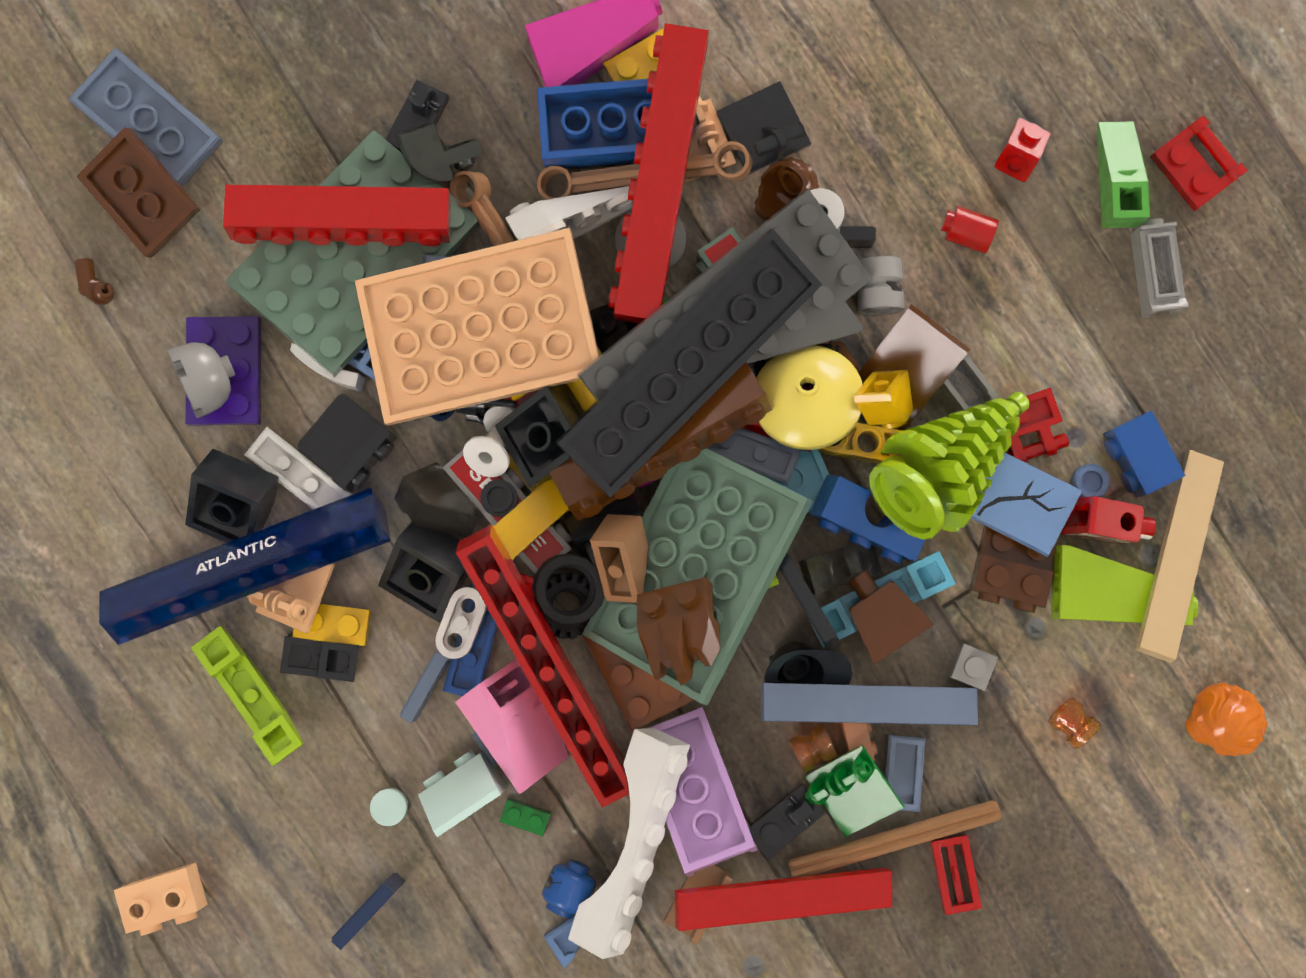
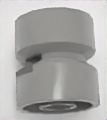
[857,256,905,315]

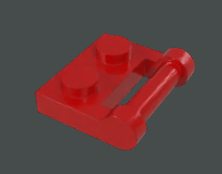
[1150,115,1248,211]

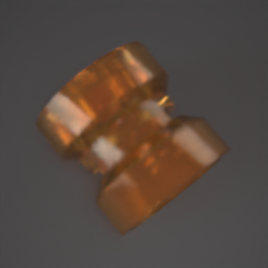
[1048,697,1101,749]
[788,724,837,773]

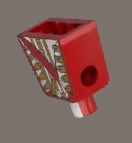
[1060,496,1156,544]

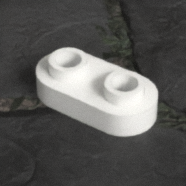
[435,587,487,659]

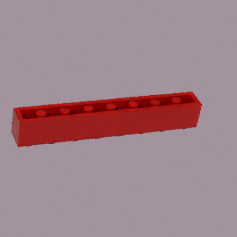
[609,23,709,323]
[456,524,629,808]

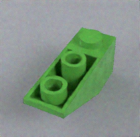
[1097,121,1150,228]

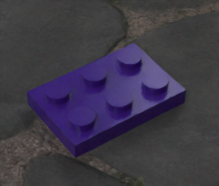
[185,316,261,426]

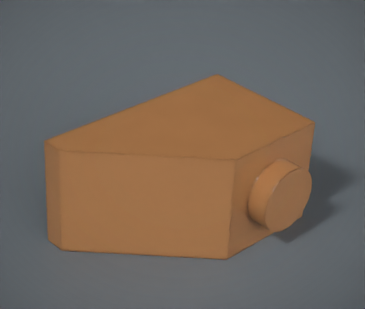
[590,514,649,603]

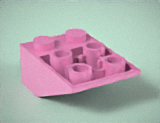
[455,659,569,794]

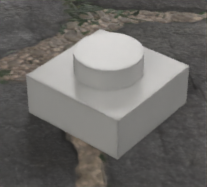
[949,643,998,691]

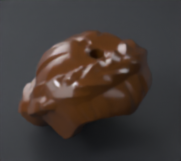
[754,157,819,221]

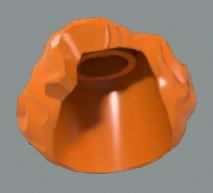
[1185,682,1268,757]

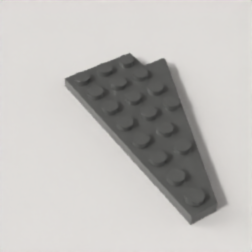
[577,189,872,400]

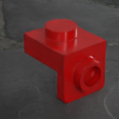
[994,117,1051,182]

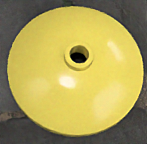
[756,345,863,450]

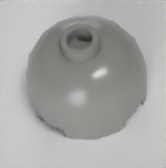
[167,342,235,418]

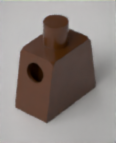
[848,569,934,664]

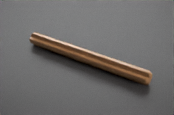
[788,800,1001,877]

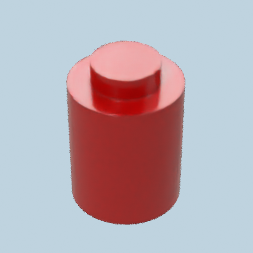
[941,206,999,254]

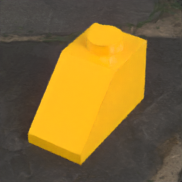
[854,370,913,429]

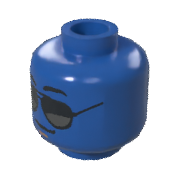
[542,859,596,919]

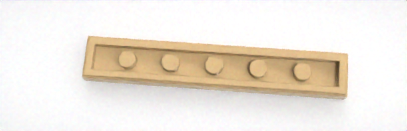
[1135,450,1224,663]

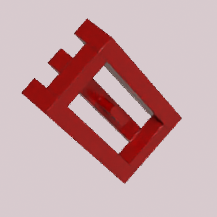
[930,833,982,915]

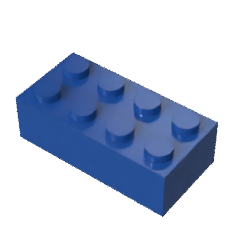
[537,79,652,169]

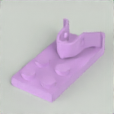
[650,707,758,877]

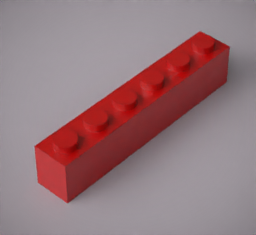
[223,184,451,247]

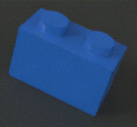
[1103,411,1185,497]

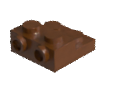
[969,525,1059,613]

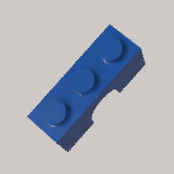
[809,475,926,564]

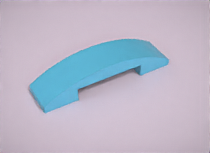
[809,551,956,647]

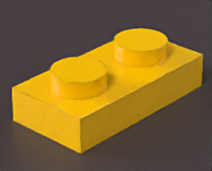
[603,28,664,82]
[292,604,372,646]

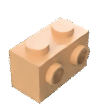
[114,862,208,936]

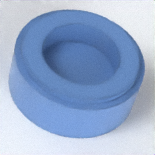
[1070,464,1110,498]

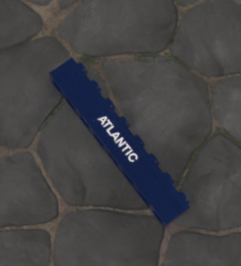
[99,488,391,645]

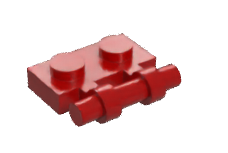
[1006,387,1069,463]

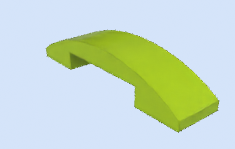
[190,626,304,766]

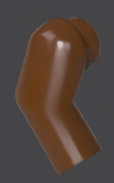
[75,258,114,305]

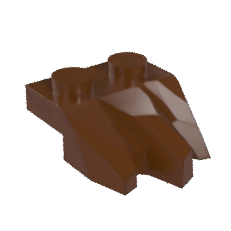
[637,577,721,686]

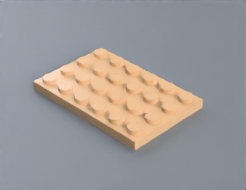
[355,228,599,426]

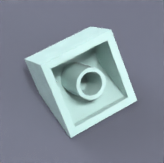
[418,750,508,837]

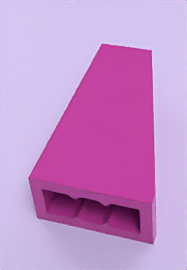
[525,0,663,87]

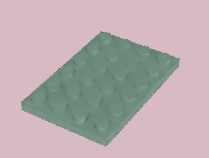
[225,130,480,378]
[582,448,813,705]

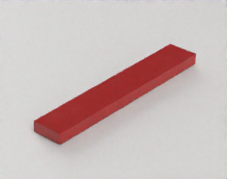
[675,868,892,931]

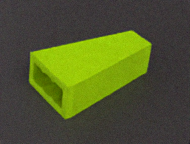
[1051,545,1198,626]

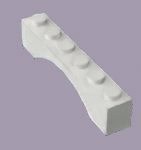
[568,728,690,959]

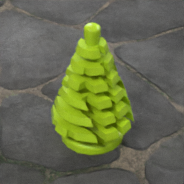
[869,391,1030,540]

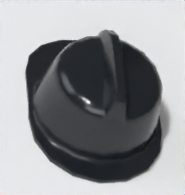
[764,642,852,685]

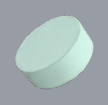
[370,788,408,826]

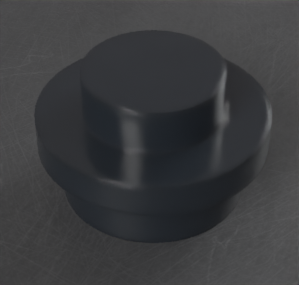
[480,480,518,517]

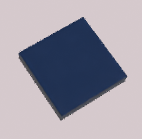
[331,873,405,950]

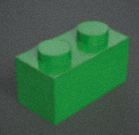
[499,797,552,837]

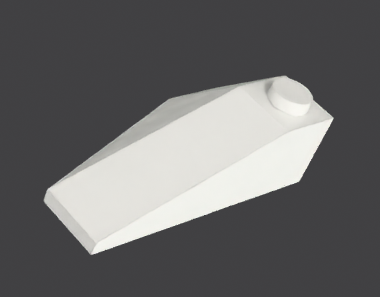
[505,186,633,241]

